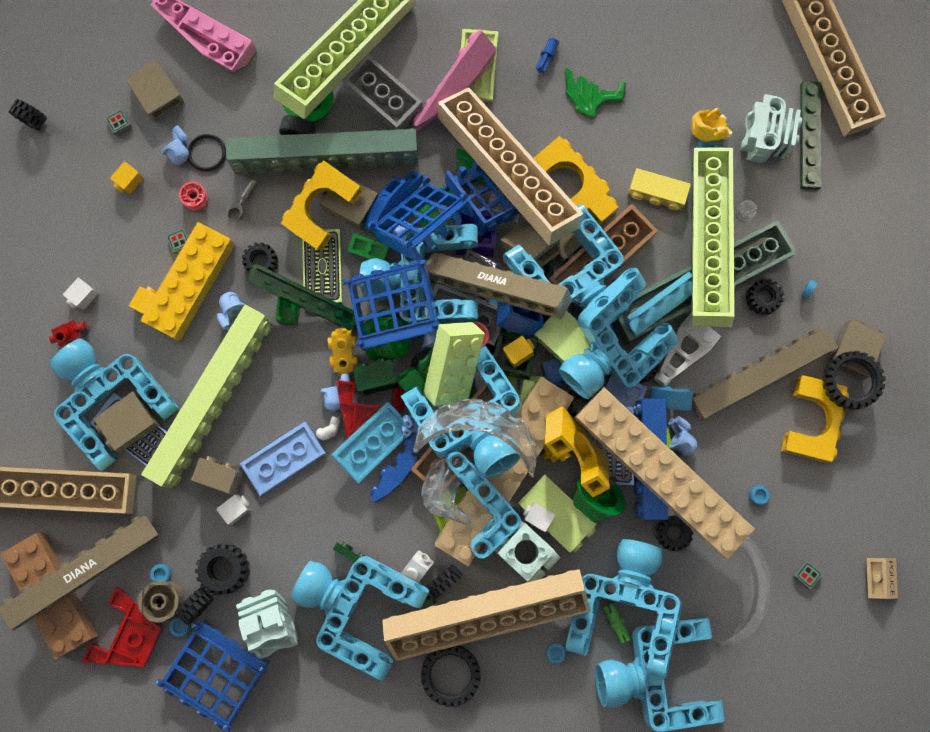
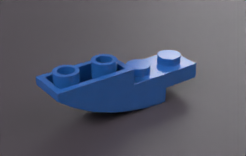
[363,170,424,233]
[370,433,421,502]

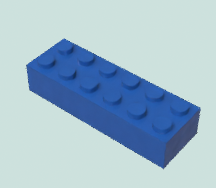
[632,399,668,520]

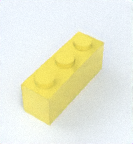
[628,168,691,211]

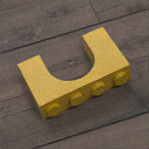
[533,136,610,210]
[281,160,364,251]
[781,375,849,463]
[545,406,610,497]

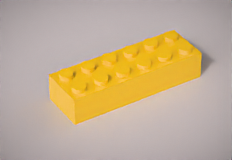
[140,222,235,342]

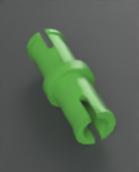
[602,601,632,644]

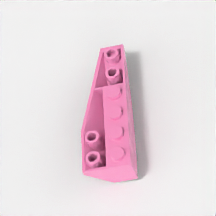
[151,0,257,72]
[413,29,497,131]

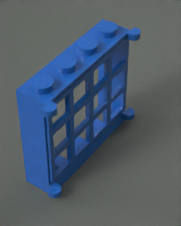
[443,160,521,237]
[367,177,475,260]
[342,260,440,351]
[155,619,270,731]

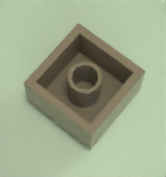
[191,456,245,495]

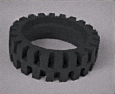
[822,351,886,410]
[421,645,481,707]

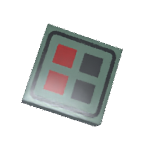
[105,109,132,135]
[166,228,188,254]
[794,561,823,589]

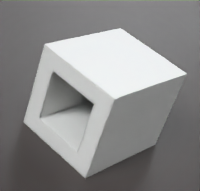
[63,278,99,310]
[216,494,251,525]
[523,502,555,532]

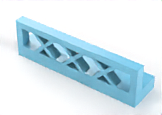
[624,272,693,337]

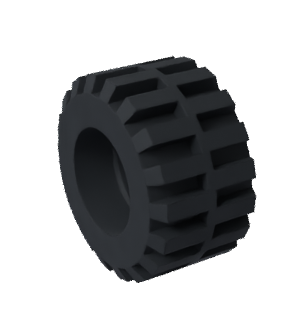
[195,544,250,595]

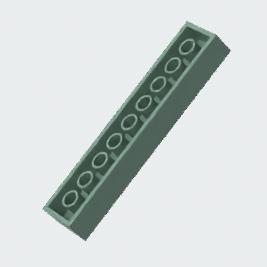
[226,129,418,175]
[614,220,797,345]

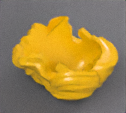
[691,108,732,142]

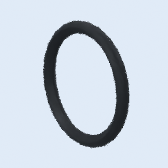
[188,134,226,171]

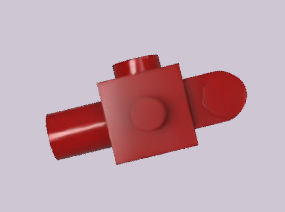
[49,320,88,347]

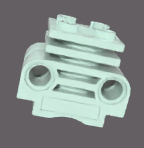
[740,94,802,163]
[494,519,561,582]
[236,590,299,659]

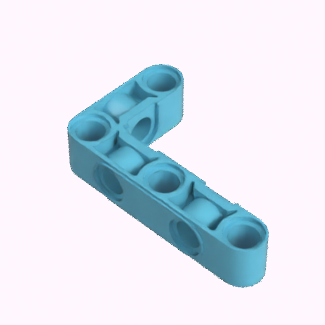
[446,451,521,558]

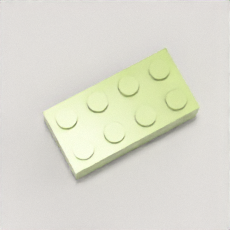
[423,322,485,406]

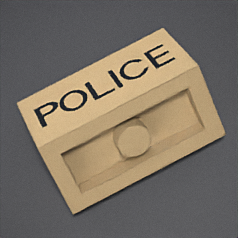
[866,558,898,599]

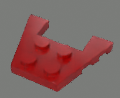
[336,380,406,439]
[81,587,163,667]

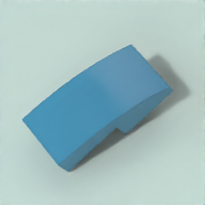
[650,386,693,410]

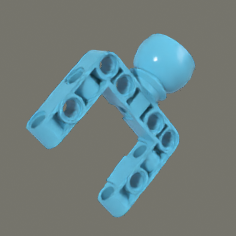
[503,204,629,324]
[360,224,478,324]
[559,268,678,399]
[49,338,179,471]
[401,345,522,478]
[566,539,682,678]
[290,556,429,680]
[595,617,725,732]

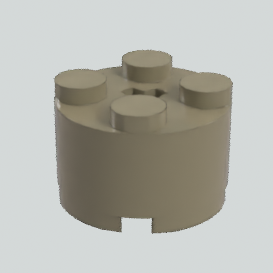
[138,580,185,622]

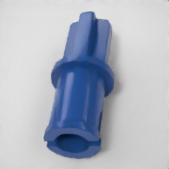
[536,38,559,73]

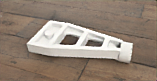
[654,313,721,386]

